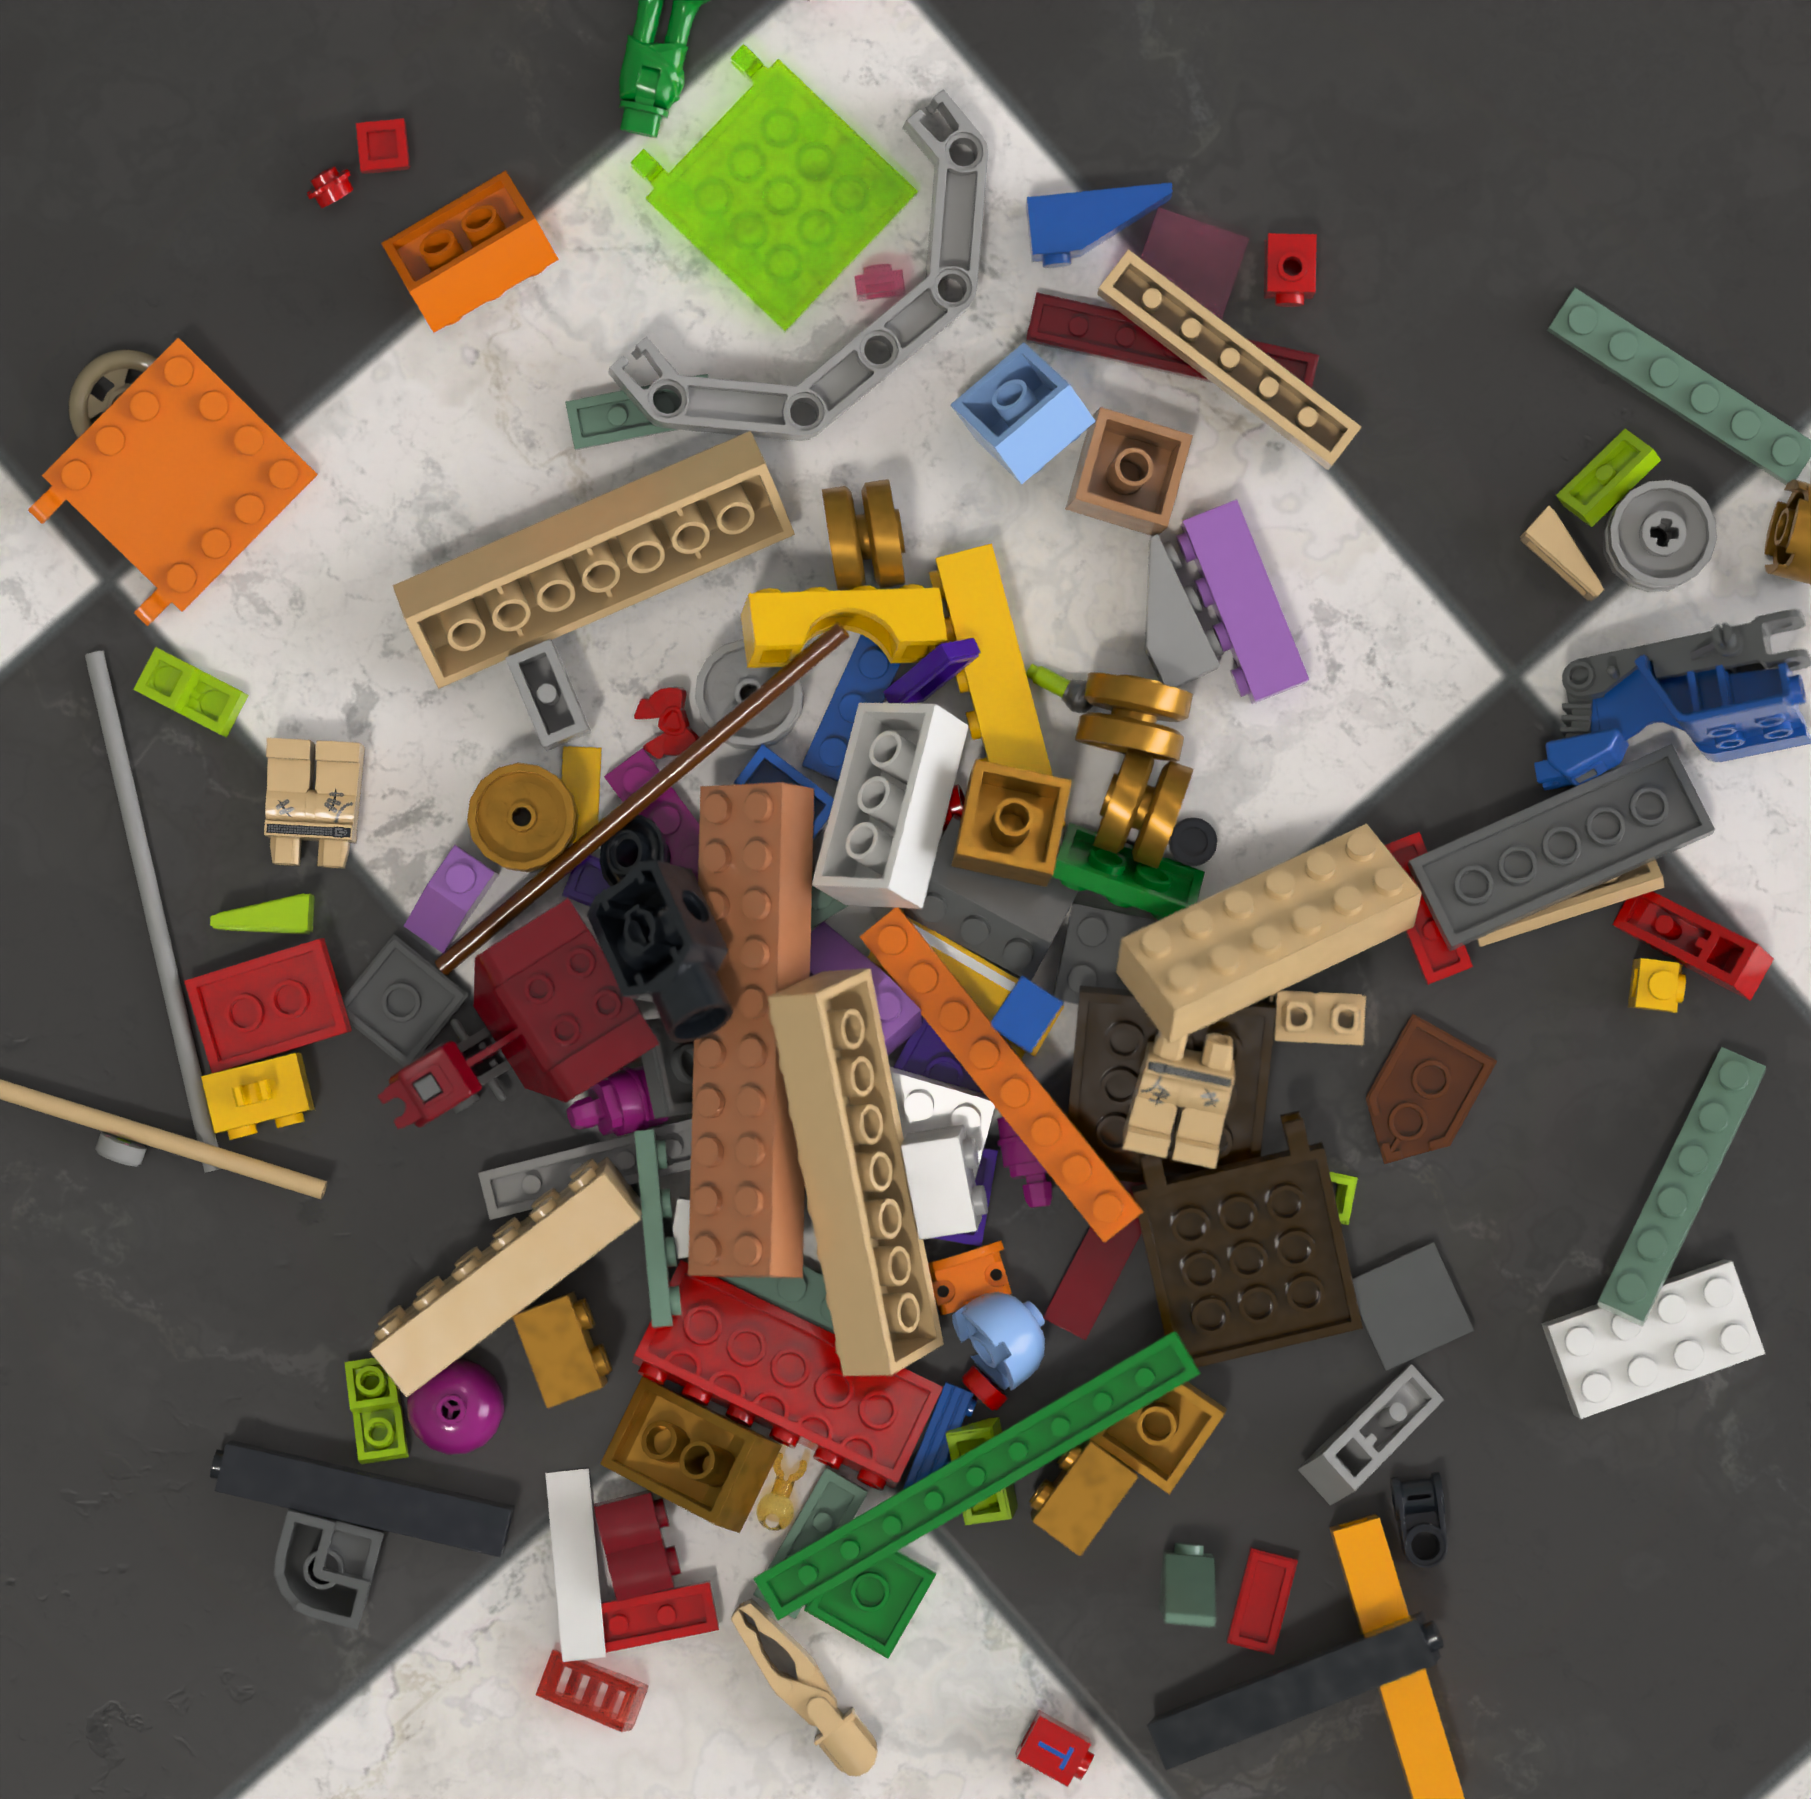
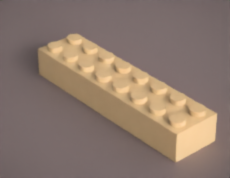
[392,431,795,689]
[768,968,944,1376]

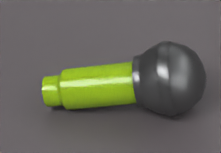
[1026,664,1093,713]

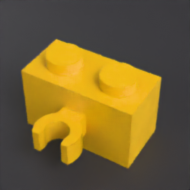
[201,1053,315,1140]

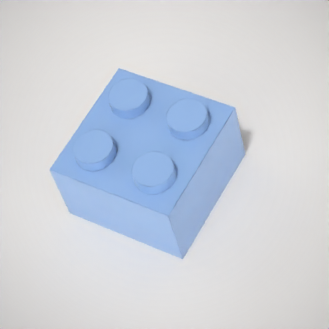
[950,342,1096,484]

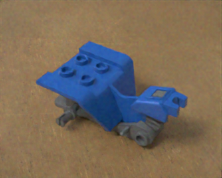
[1534,609,1811,790]

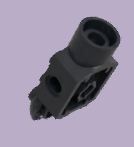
[587,815,733,1042]

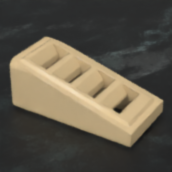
[1520,505,1604,601]

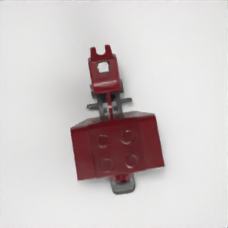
[378,898,660,1129]

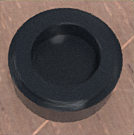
[1168,818,1217,867]

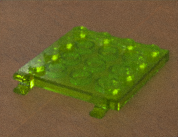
[630,44,918,333]

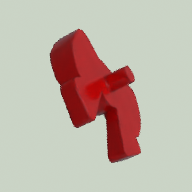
[634,687,700,759]

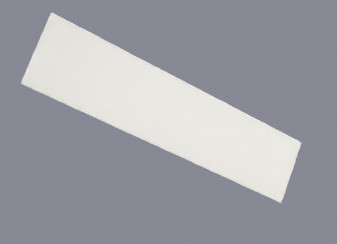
[545,1468,606,1662]

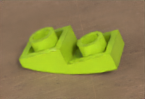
[344,1358,409,1464]

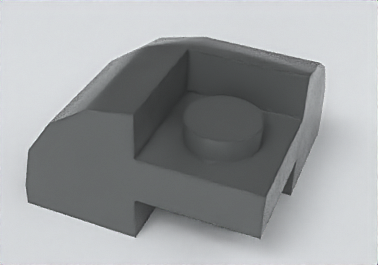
[274,1509,385,1630]

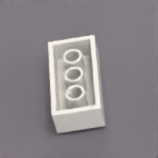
[812,703,969,909]
[1541,1259,1765,1419]

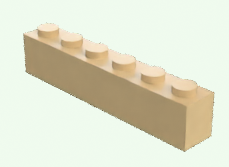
[1097,249,1361,470]

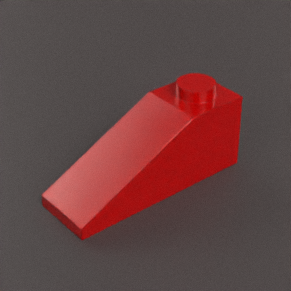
[1612,891,1774,1001]

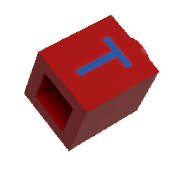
[1015,1710,1094,1787]

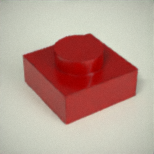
[356,118,410,174]

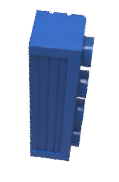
[902,1381,977,1490]

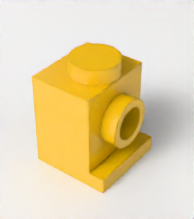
[1628,958,1686,1013]

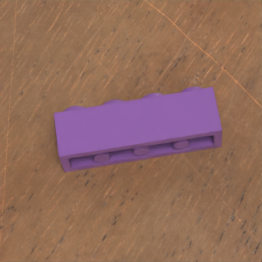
[1176,499,1309,704]

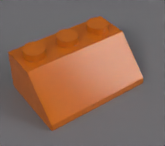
[381,170,559,333]

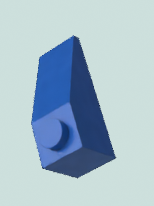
[1026,182,1173,268]

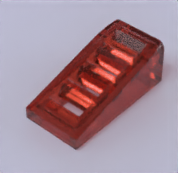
[536,1649,649,1732]

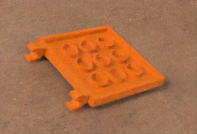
[28,338,318,626]

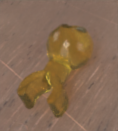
[756,1452,807,1531]

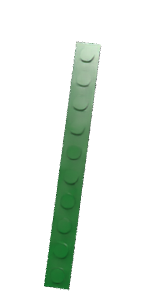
[753,1330,1200,1621]

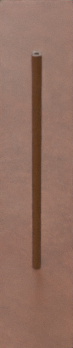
[435,622,850,975]

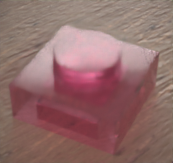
[854,264,905,302]

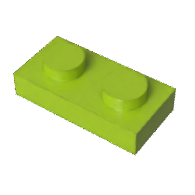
[1556,429,1661,527]

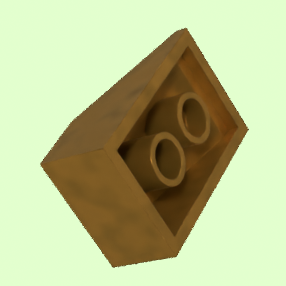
[600,1377,782,1533]

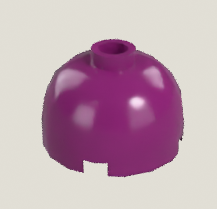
[407,1358,504,1455]

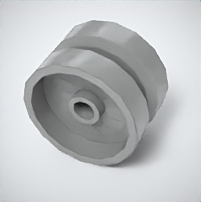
[1602,480,1717,592]
[695,639,804,750]

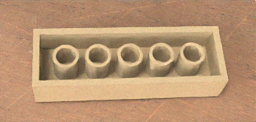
[1116,824,1422,1044]
[370,1156,642,1397]

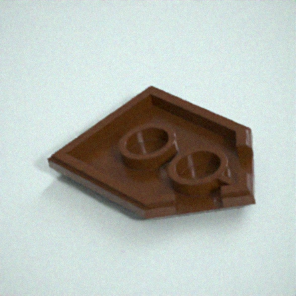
[1365,1014,1497,1164]

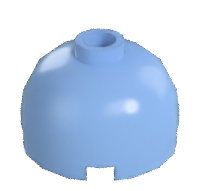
[952,1292,1045,1391]

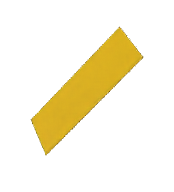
[561,746,601,843]

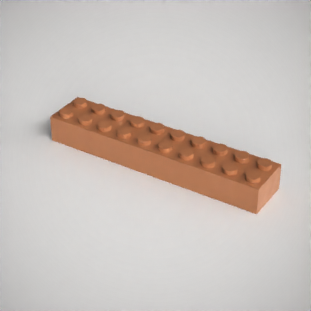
[688,782,814,1278]

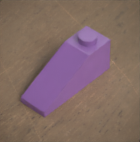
[810,921,922,1056]

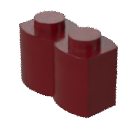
[594,1490,682,1602]

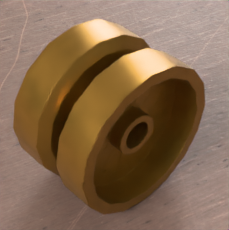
[822,479,906,591]
[1075,672,1193,762]
[1093,748,1193,869]
[467,763,579,873]

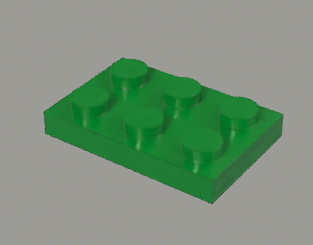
[1052,822,1205,921]

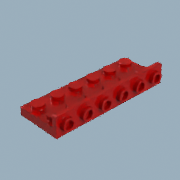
[632,1260,943,1491]

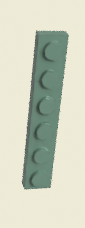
[1546,288,1811,485]
[1598,1047,1766,1327]

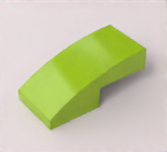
[133,647,249,738]

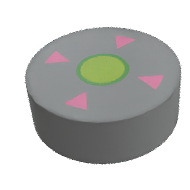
[95,1132,147,1167]

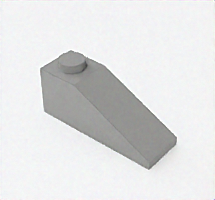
[1298,1364,1444,1506]

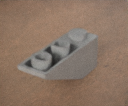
[1145,534,1223,688]

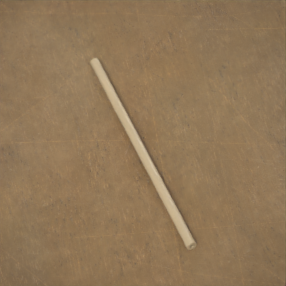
[0,1079,327,1200]

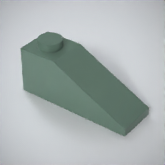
[1159,1542,1216,1627]

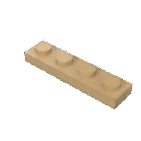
[1477,860,1664,947]

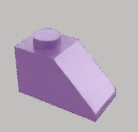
[404,845,499,953]

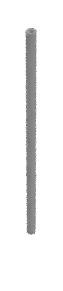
[85,651,221,1173]

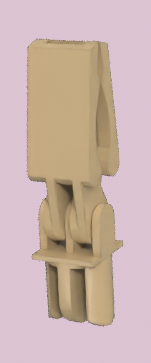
[731,1599,878,1776]

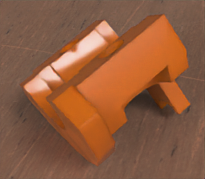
[928,1240,1012,1316]

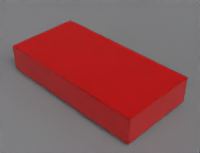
[1226,1547,1298,1655]

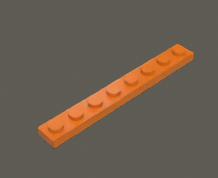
[859,908,1144,1243]

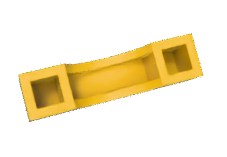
[740,584,947,668]

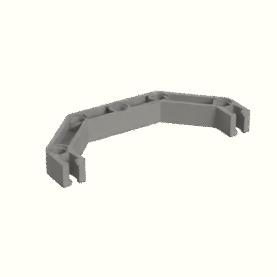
[608,89,988,441]

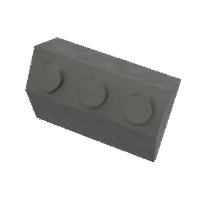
[903,814,1079,981]

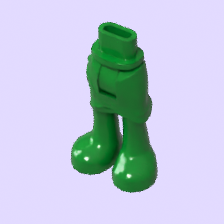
[619,0,711,138]

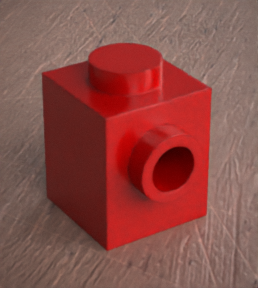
[1264,233,1317,307]

